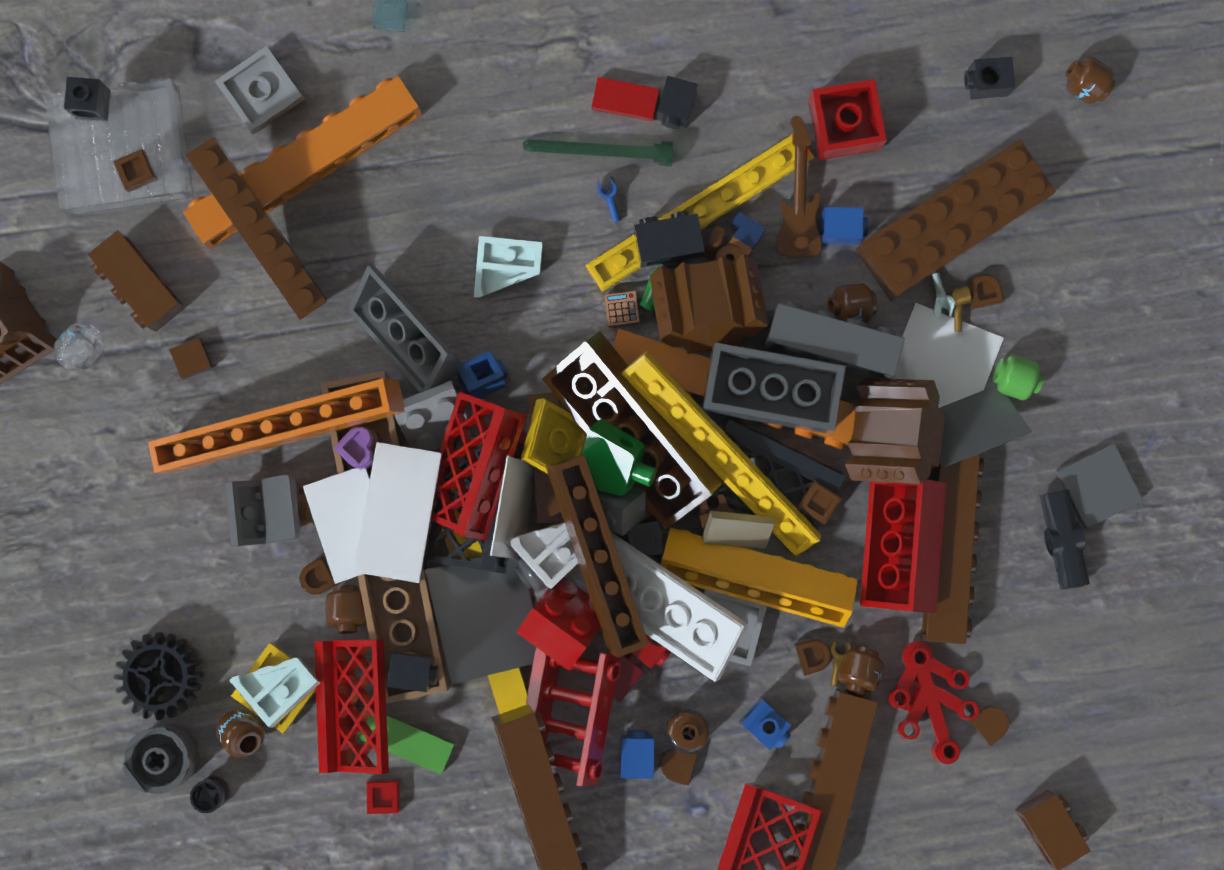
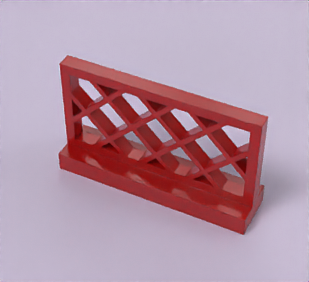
[431,392,527,541]
[314,639,389,774]
[717,783,823,870]

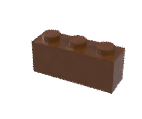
[88,230,185,332]

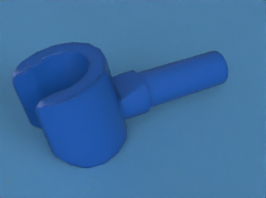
[597,176,620,223]

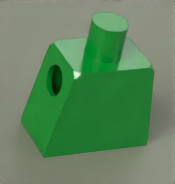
[582,419,657,496]

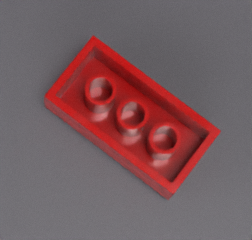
[860,479,946,614]

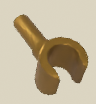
[949,286,971,332]
[830,641,851,686]

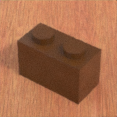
[1015,790,1091,870]

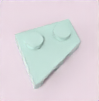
[229,657,321,727]

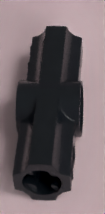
[1039,490,1090,590]

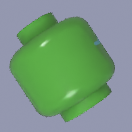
[993,354,1044,400]

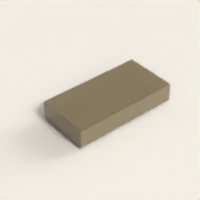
[703,511,775,549]

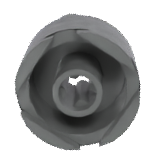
[123,723,200,794]

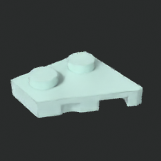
[474,236,543,298]

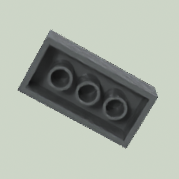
[762,301,905,379]
[702,343,846,434]

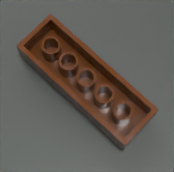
[856,139,1056,302]
[542,331,723,529]

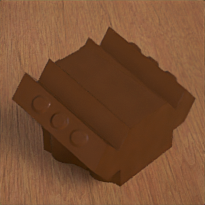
[650,253,768,354]
[0,262,57,384]
[845,378,946,484]

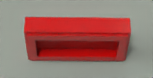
[591,77,659,122]

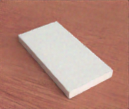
[353,442,442,583]

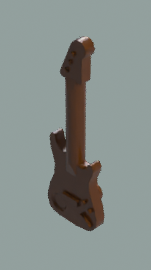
[776,116,822,257]

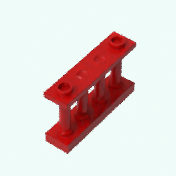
[526,647,621,787]

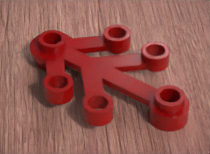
[888,641,979,764]

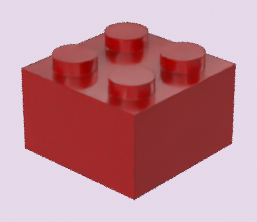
[808,79,887,161]
[516,577,600,671]

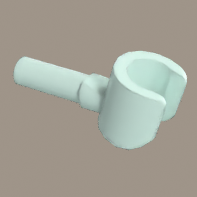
[932,273,955,319]

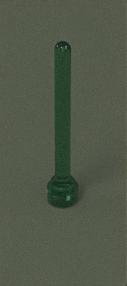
[523,139,674,167]

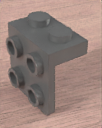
[225,474,301,547]

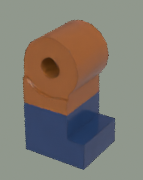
[715,211,766,262]

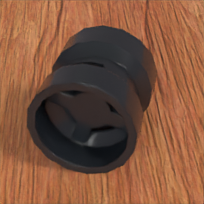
[190,776,230,814]

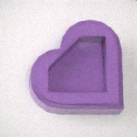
[333,426,374,470]

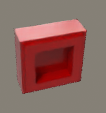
[366,779,401,814]

